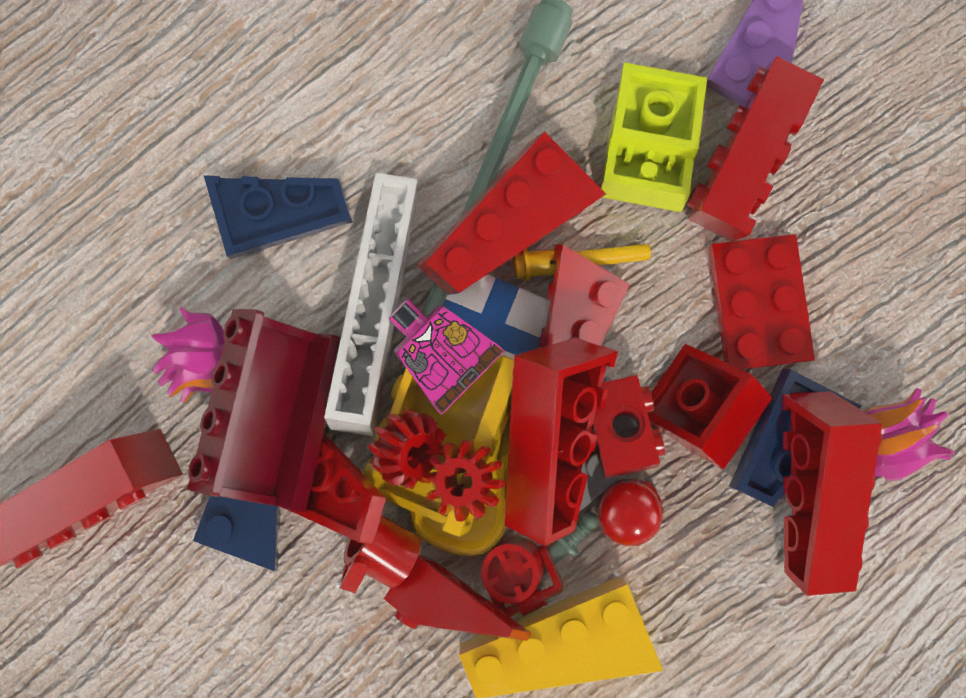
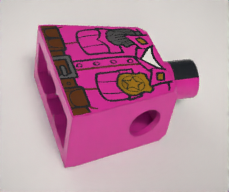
[388,299,504,415]

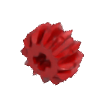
[367,408,447,490]
[423,440,505,522]

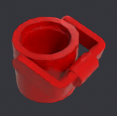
[339,515,421,593]
[481,536,564,617]

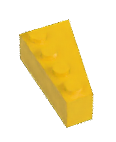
[459,576,664,698]

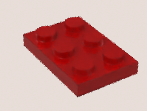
[708,234,815,370]

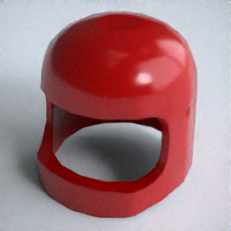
[597,478,663,546]

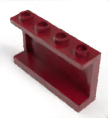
[187,309,341,512]

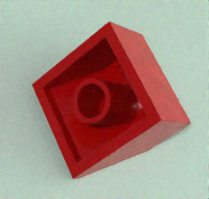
[648,344,772,470]

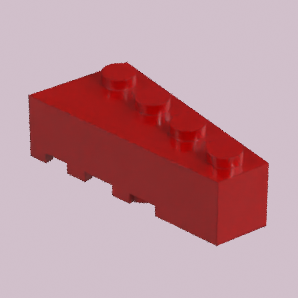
[686,56,824,242]
[504,338,618,546]

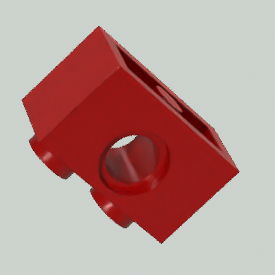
[592,375,665,479]

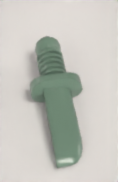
[544,512,599,575]

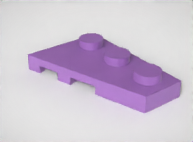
[706,0,804,107]

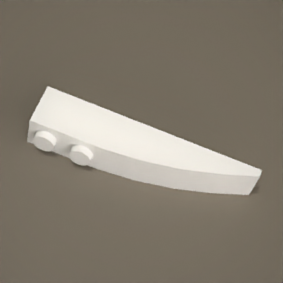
[324,173,418,437]

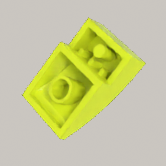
[600,62,707,212]

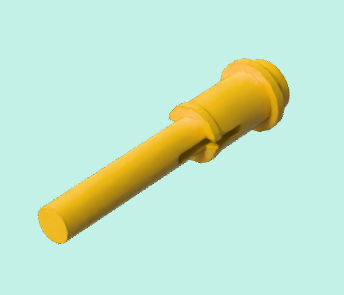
[513,243,651,282]

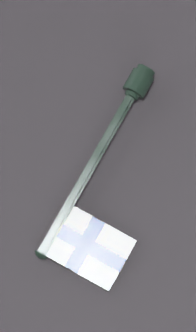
[422,0,573,359]

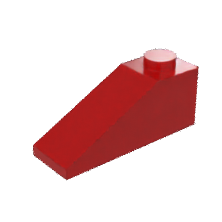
[384,555,532,641]

